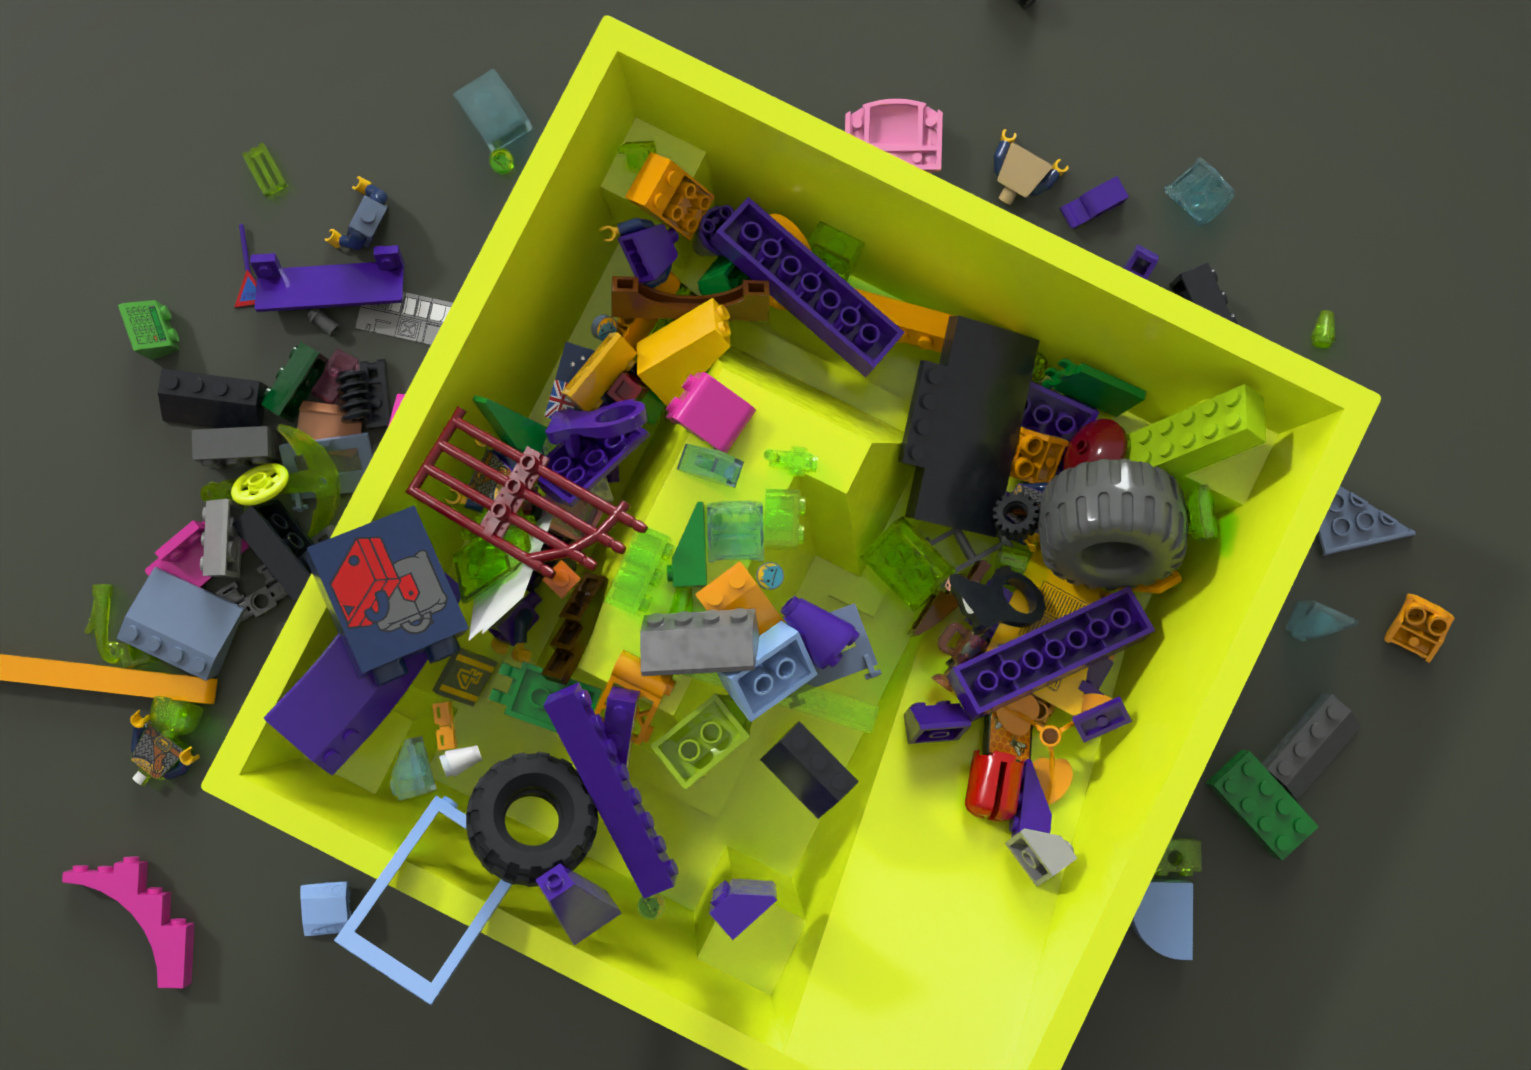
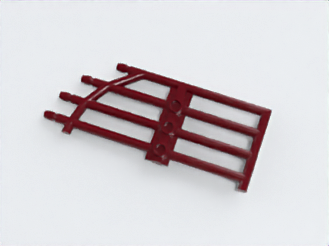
[405,406,648,579]

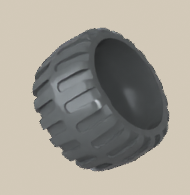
[1038,459,1188,591]

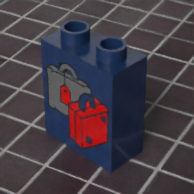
[305,505,469,686]

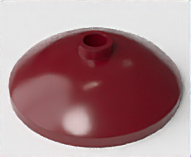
[1064,418,1128,470]

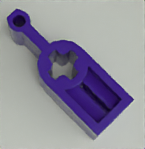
[1060,176,1129,230]

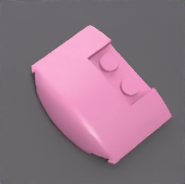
[845,99,943,173]

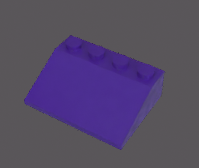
[1021,378,1100,476]
[537,402,650,508]

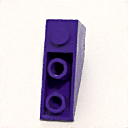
[1009,759,1052,838]

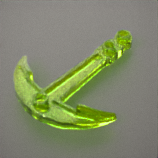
[200,424,341,539]

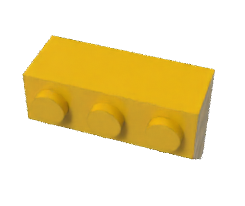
[561,332,637,412]

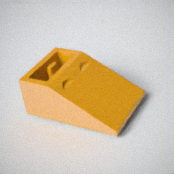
[625,152,715,240]

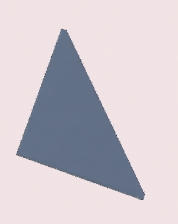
[1316,486,1416,556]

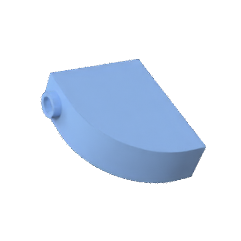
[1131,879,1193,960]

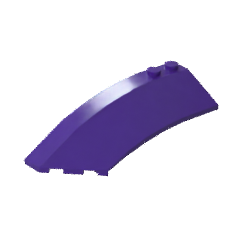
[264,573,465,776]

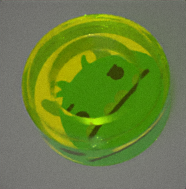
[489,148,514,174]
[637,893,666,920]

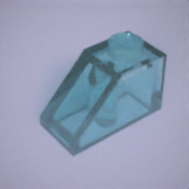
[677,444,744,488]

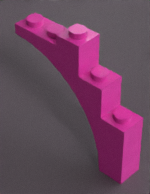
[62,856,195,988]

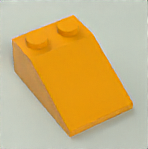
[695,561,785,635]

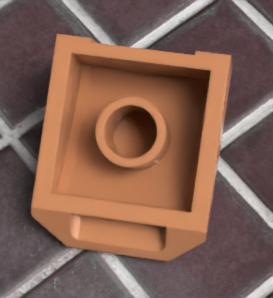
[295,401,362,457]

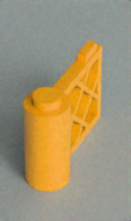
[595,650,676,745]

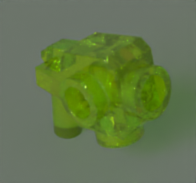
[764,446,818,477]

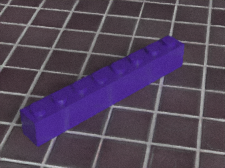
[543,682,678,899]

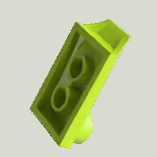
[650,693,752,790]

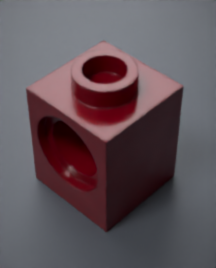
[607,372,650,402]

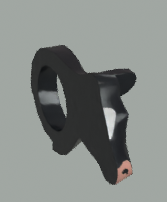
[945,566,1046,635]

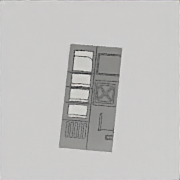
[355,292,453,345]

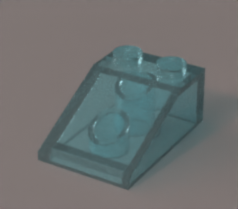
[453,68,533,154]

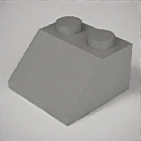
[1005,828,1077,887]

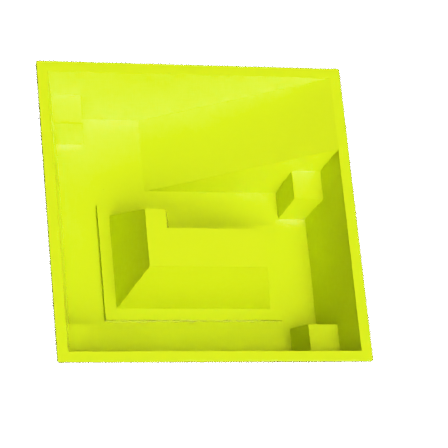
[201,16,1381,1070]

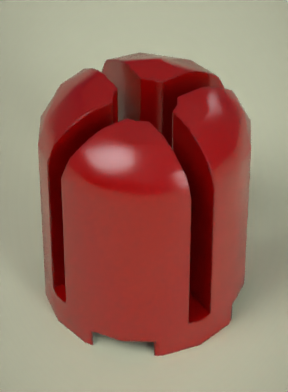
[964,750,1025,821]

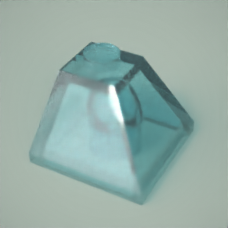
[1285,600,1359,641]
[390,736,436,801]

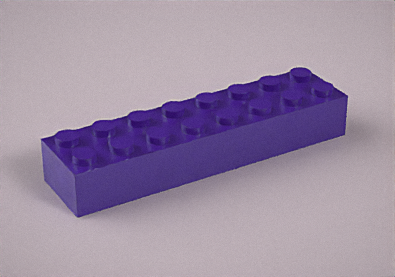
[710,197,905,378]
[946,586,1155,722]

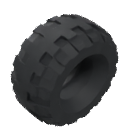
[466,752,598,887]

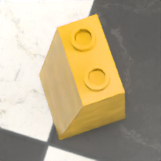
[637,298,731,406]

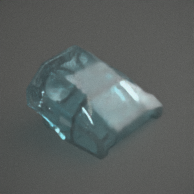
[1163,157,1235,226]
[707,501,764,562]

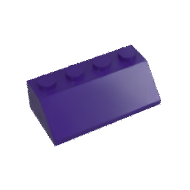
[709,879,777,940]

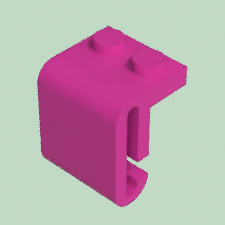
[665,372,757,456]

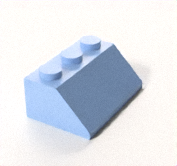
[717,621,818,722]

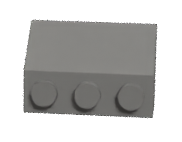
[200,499,243,578]

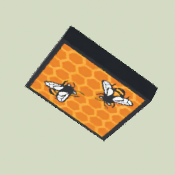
[982,711,1033,762]

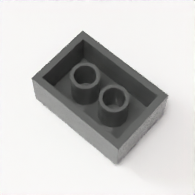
[192,426,282,469]

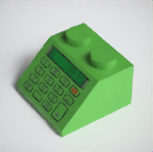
[118,300,179,360]

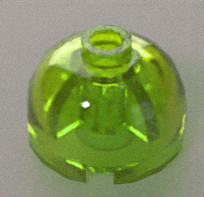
[149,696,204,739]

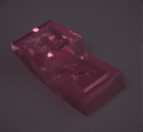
[311,348,359,405]

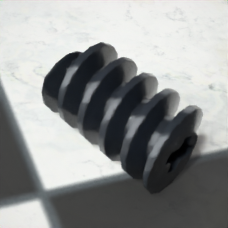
[335,370,372,424]

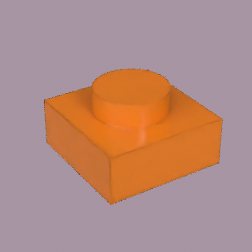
[542,560,581,599]

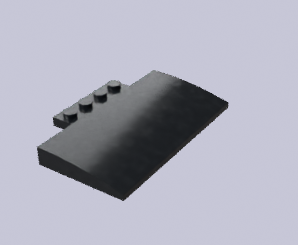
[898,316,1040,537]

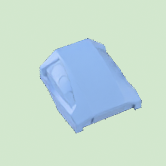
[300,881,352,936]

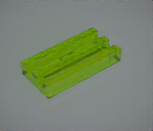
[241,142,288,197]

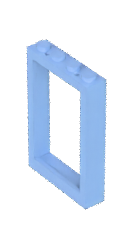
[334,796,513,1006]

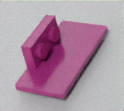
[145,520,250,587]

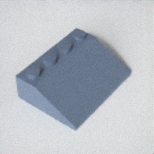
[117,567,245,681]

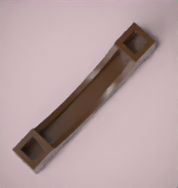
[612,276,770,322]

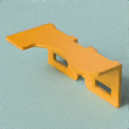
[432,701,458,751]

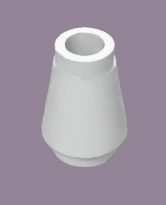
[439,745,483,777]

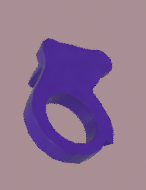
[545,399,648,458]

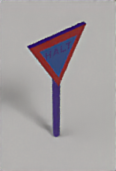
[234,224,257,308]

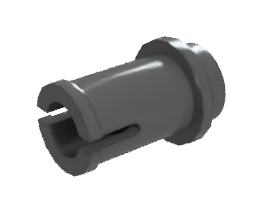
[307,308,340,337]

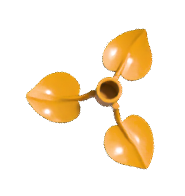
[995,693,1112,804]

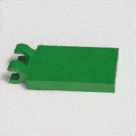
[1042,358,1146,417]
[489,661,602,733]

